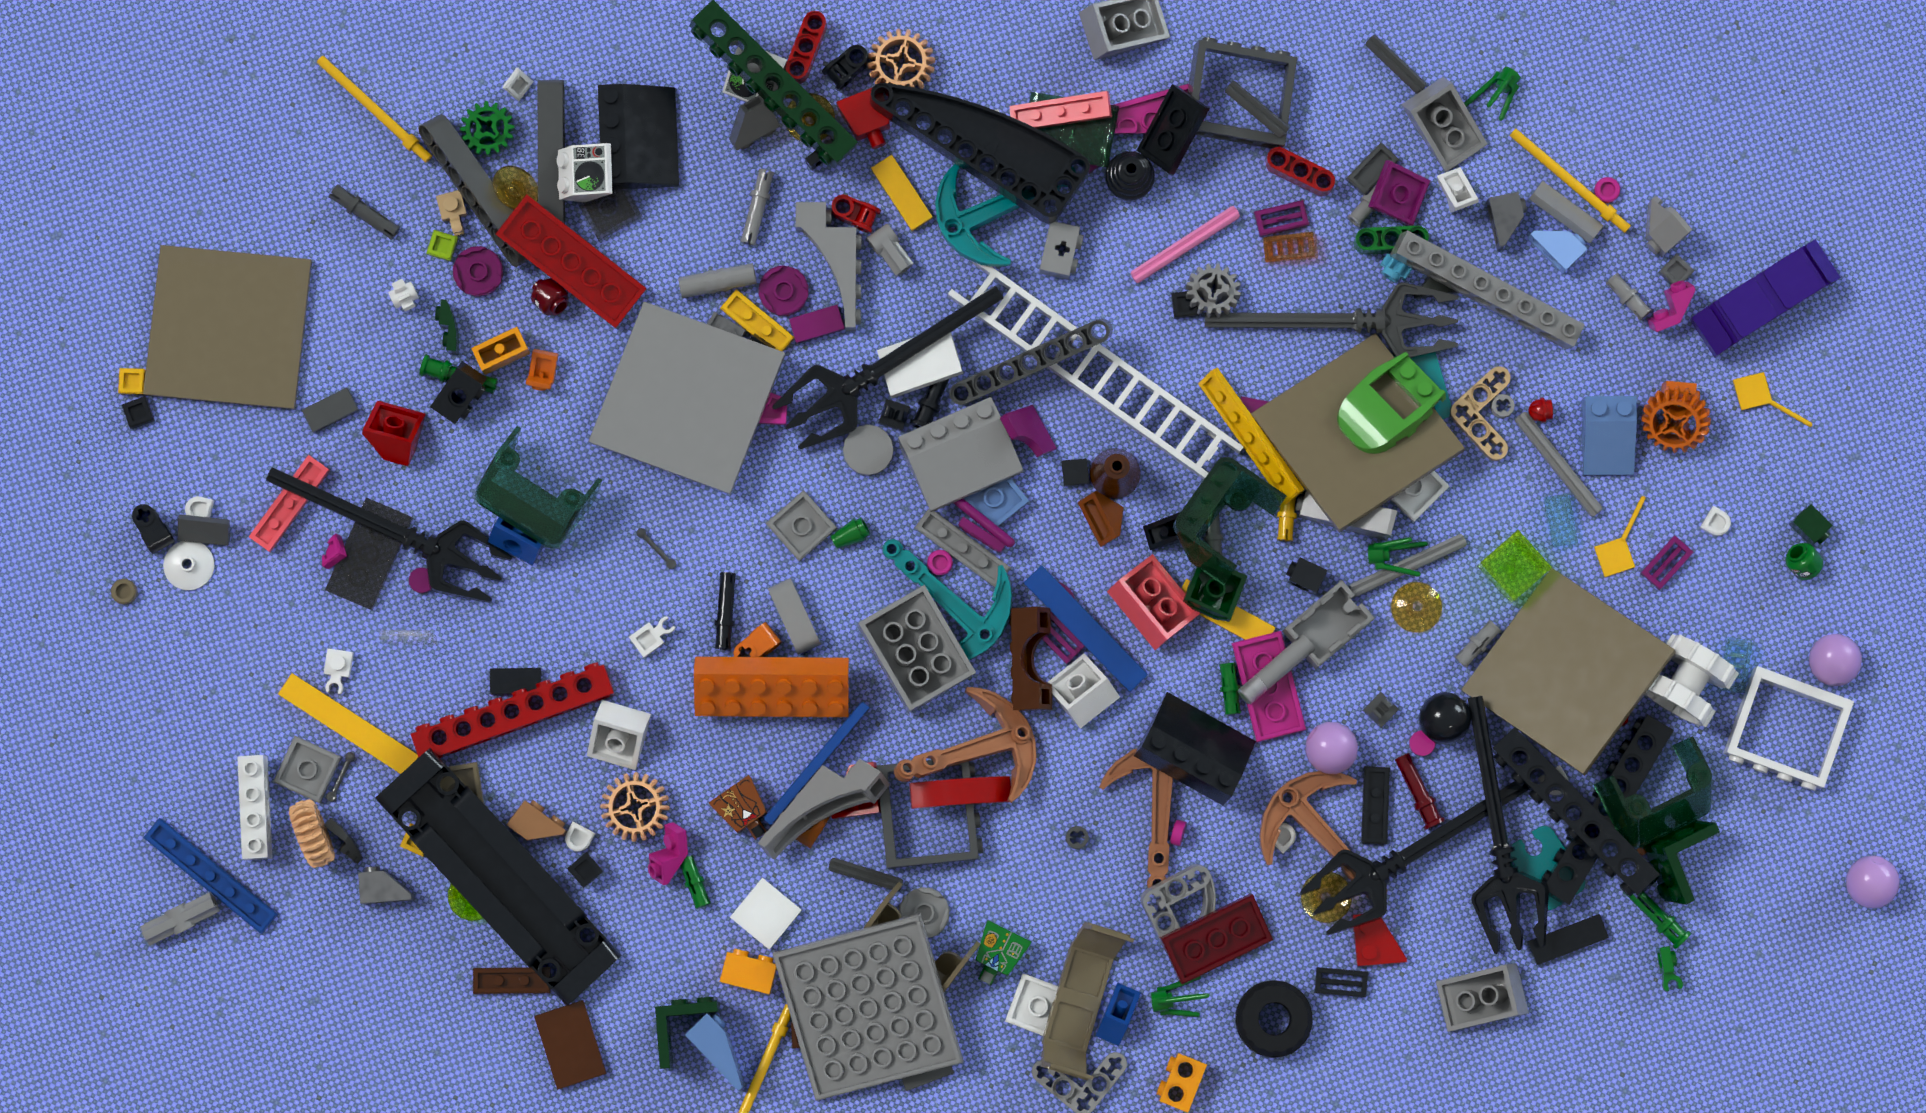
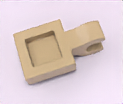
[436,190,467,236]

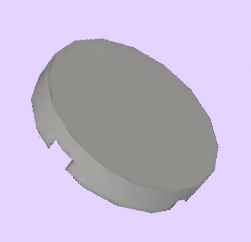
[843,425,894,476]
[899,887,950,938]

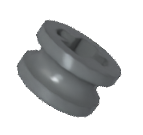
[1066,826,1089,849]

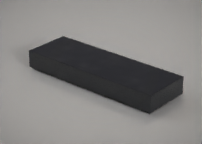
[1361,766,1390,844]
[1527,914,1609,965]

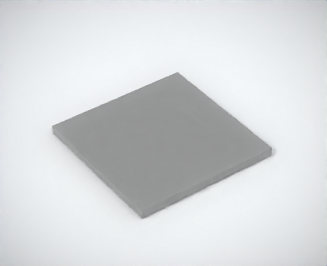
[588,302,786,495]
[773,913,964,1101]

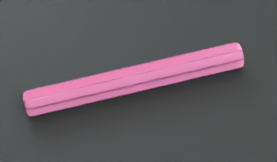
[1131,206,1240,283]

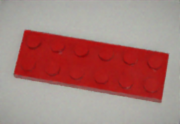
[495,194,647,328]

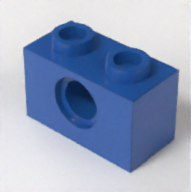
[488,508,550,566]

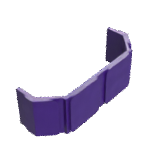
[1690,239,1841,358]

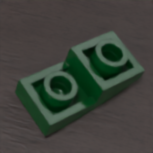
[435,299,459,355]

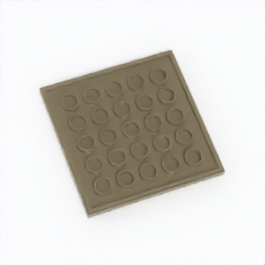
[143,245,312,410]
[1251,333,1465,533]
[1461,567,1676,776]

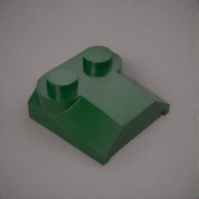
[1183,555,1248,622]

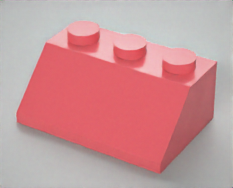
[1107,554,1201,650]

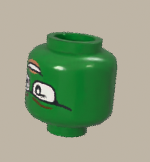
[1785,543,1824,580]

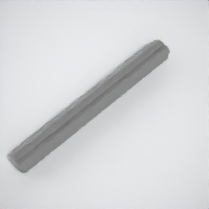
[1515,412,1602,517]
[1349,534,1467,597]

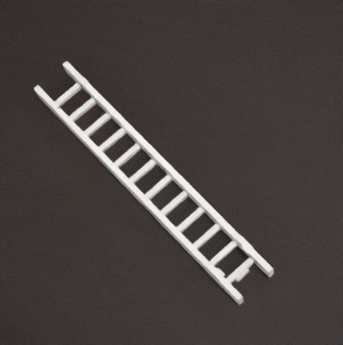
[948,261,1243,487]

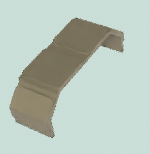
[1041,922,1134,1081]

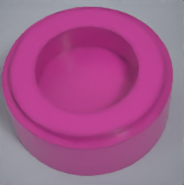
[1594,177,1620,203]
[927,550,953,576]
[1409,730,1435,756]
[1170,820,1187,846]

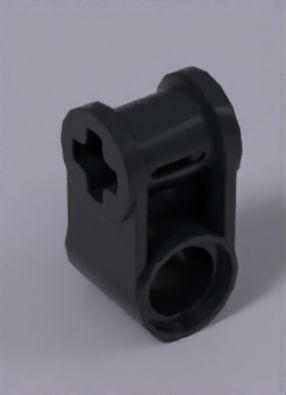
[822,45,869,91]
[132,504,175,555]

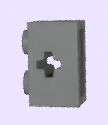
[1039,222,1084,280]

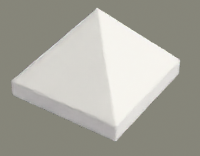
[502,68,534,101]

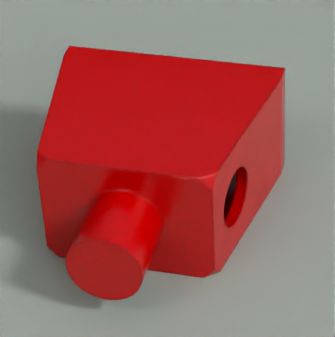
[836,87,890,149]

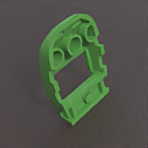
[1337,352,1446,454]

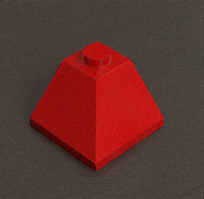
[362,400,426,466]

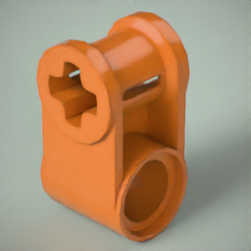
[733,622,782,657]

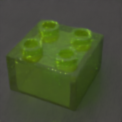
[1477,530,1552,604]

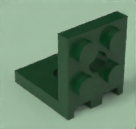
[1643,820,1720,905]
[655,997,721,1069]

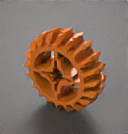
[1641,385,1711,454]

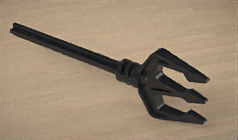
[772,286,1003,449]
[265,467,512,603]
[1468,696,1549,954]
[1300,781,1530,936]

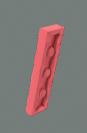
[1009,91,1112,129]
[249,455,330,552]

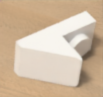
[1437,167,1479,213]

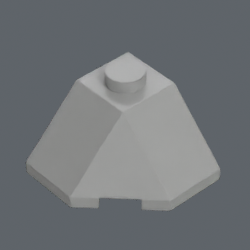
[1645,196,1692,258]

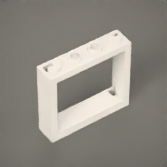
[1723,666,1854,791]

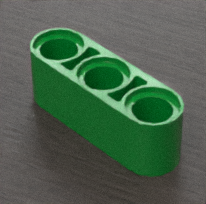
[1354,226,1429,255]

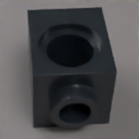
[1286,557,1327,595]

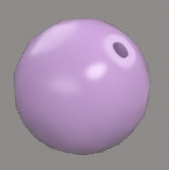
[1809,634,1862,686]
[1305,722,1358,774]
[1846,856,1900,908]

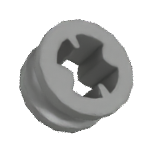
[1491,394,1515,418]

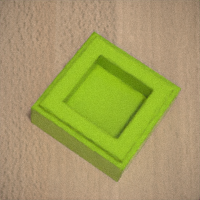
[426,230,459,262]

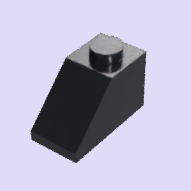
[1143,509,1206,550]

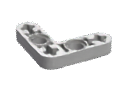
[1032,1052,1127,1113]

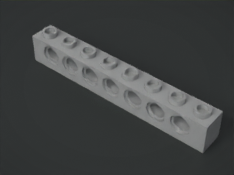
[1390,230,1585,349]

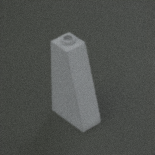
[1295,490,1397,541]

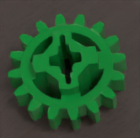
[460,101,515,157]

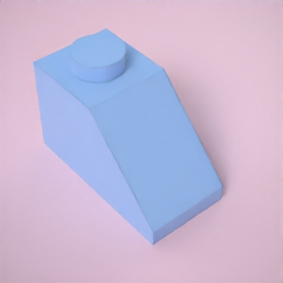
[1527,231,1587,274]

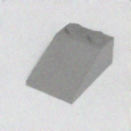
[1079,0,1170,60]
[1401,77,1488,172]
[1436,963,1529,1032]

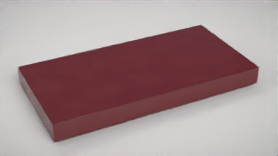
[1159,893,1273,984]

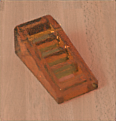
[1263,232,1318,263]

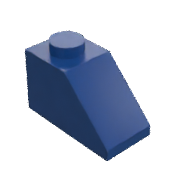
[1095,983,1141,1046]

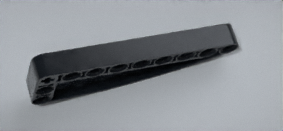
[870,83,1090,223]

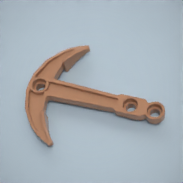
[894,687,1036,803]
[1099,749,1173,888]
[1259,771,1369,899]

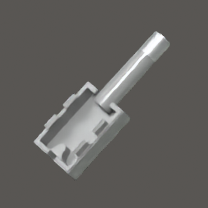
[1238,580,1375,704]

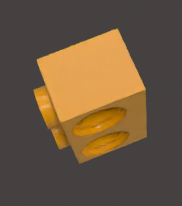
[1156,1053,1207,1113]

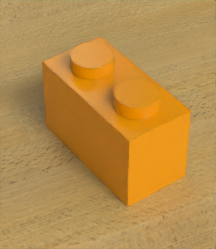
[471,327,531,375]
[719,948,777,994]

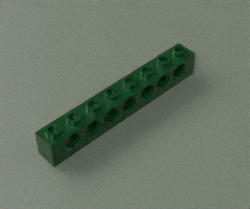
[689,0,858,168]

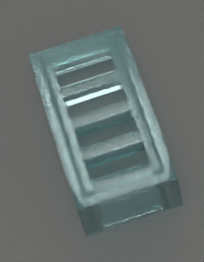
[1719,637,1753,693]

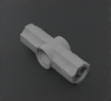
[140,892,220,946]

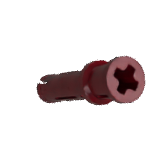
[1395,753,1446,830]

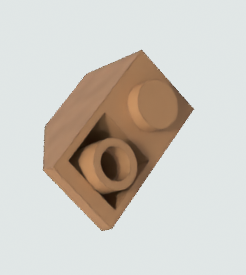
[506,800,567,841]

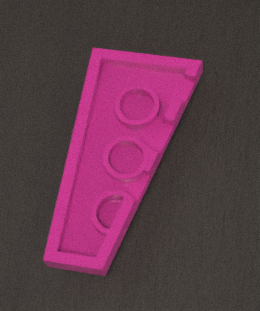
[1098,84,1204,135]

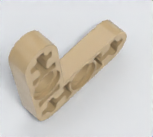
[1450,366,1511,461]

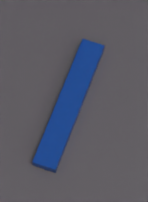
[1023,565,1148,693]
[764,702,870,826]
[143,818,279,934]

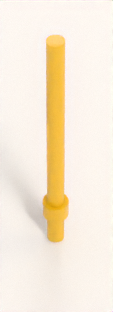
[317,56,432,163]
[1510,128,1631,233]
[738,1004,791,1113]

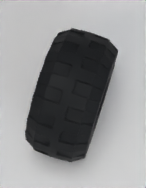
[1235,980,1313,1058]

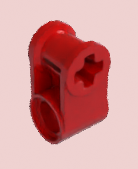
[831,194,881,234]

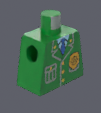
[975,920,1031,985]

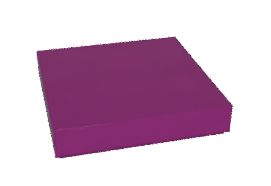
[1368,160,1430,226]

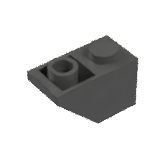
[729,95,780,151]

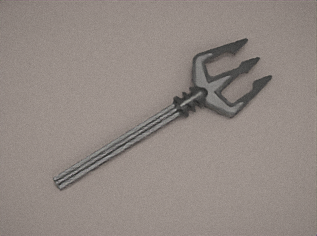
[1205,282,1458,358]

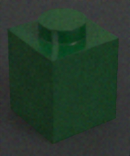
[1789,504,1833,545]

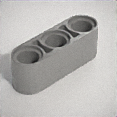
[767,578,821,655]

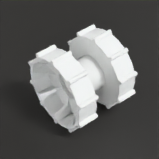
[1645,634,1739,727]

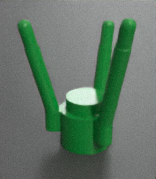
[1464,67,1521,121]
[1368,537,1428,577]
[1151,976,1210,1017]

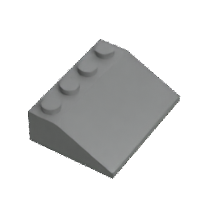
[898,397,1024,512]
[857,585,976,714]

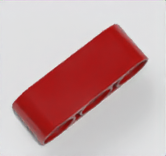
[785,11,827,84]
[1265,147,1335,196]

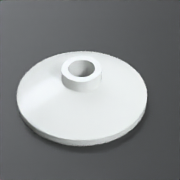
[163,541,215,590]

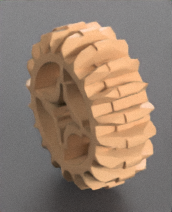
[867,29,935,89]
[600,772,670,842]
[289,799,335,868]

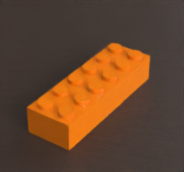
[694,657,849,717]

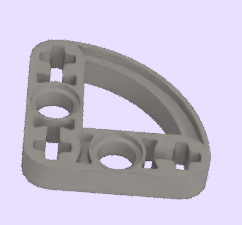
[1140,864,1216,952]

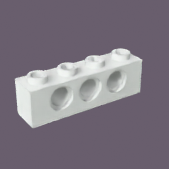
[237,755,272,860]

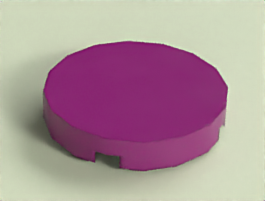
[452,246,503,297]
[759,266,809,316]

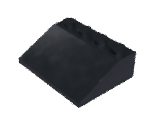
[598,84,679,190]
[1134,692,1256,806]

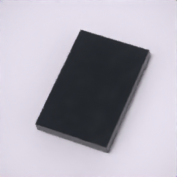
[1137,84,1210,175]

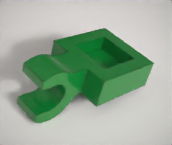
[1656,946,1683,991]

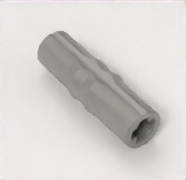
[678,263,757,298]

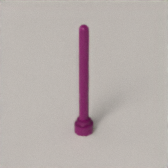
[953,499,1015,547]

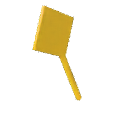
[1733,372,1813,427]
[1594,496,1646,577]

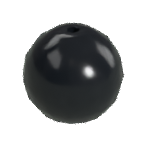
[1419,692,1471,745]

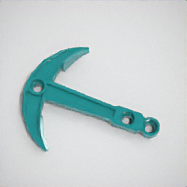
[935,164,1076,267]
[882,539,1012,661]

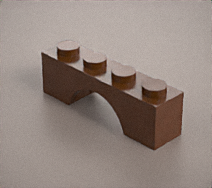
[1009,607,1052,711]

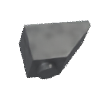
[1486,192,1527,251]
[358,866,415,904]

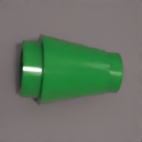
[831,517,870,549]

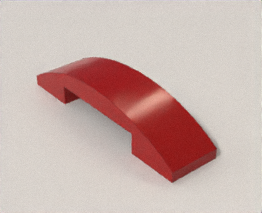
[909,776,1011,809]

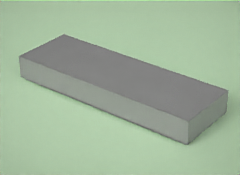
[1529,181,1604,243]

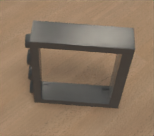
[1188,37,1297,149]
[877,760,983,869]

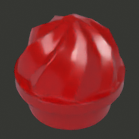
[1528,397,1553,423]

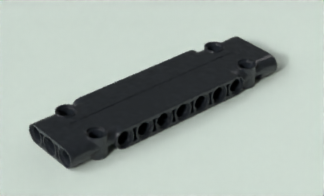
[375,748,622,1006]

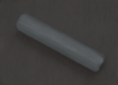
[1366,35,1426,94]
[1225,81,1289,138]
[828,858,903,892]

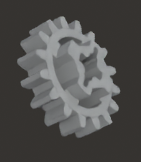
[1186,263,1241,318]

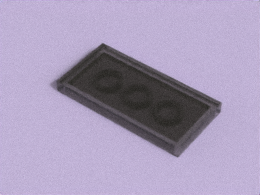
[325,497,413,611]

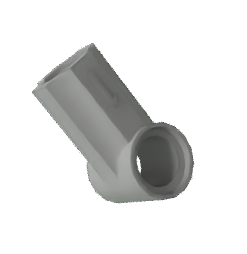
[866,224,914,277]

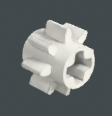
[388,279,419,311]

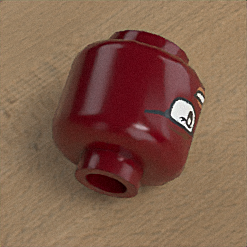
[531,278,568,316]

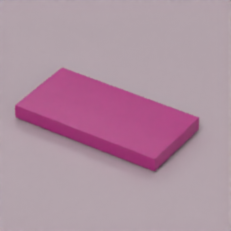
[1231,631,1306,742]

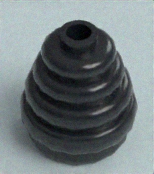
[1105,151,1155,201]

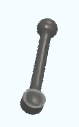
[636,528,676,569]
[326,752,355,802]

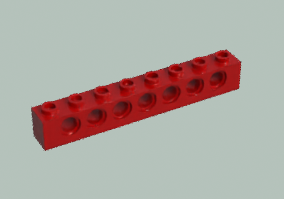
[411,662,616,758]

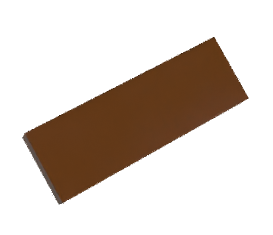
[473,967,551,994]

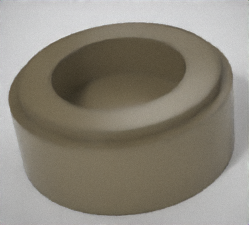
[111,579,138,605]

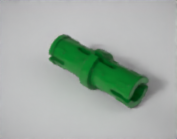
[1219,662,1241,715]
[680,855,711,909]

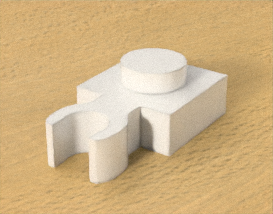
[629,616,675,658]
[323,648,354,695]

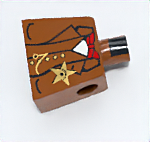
[709,775,767,840]

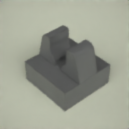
[1362,692,1399,728]

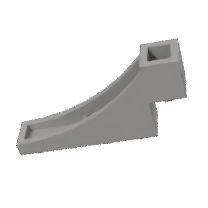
[795,202,862,331]
[758,759,890,860]

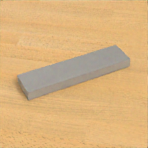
[914,509,1011,588]

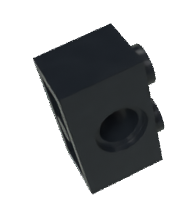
[430,361,487,424]

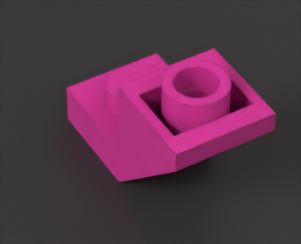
[1647,281,1696,332]
[648,822,688,885]

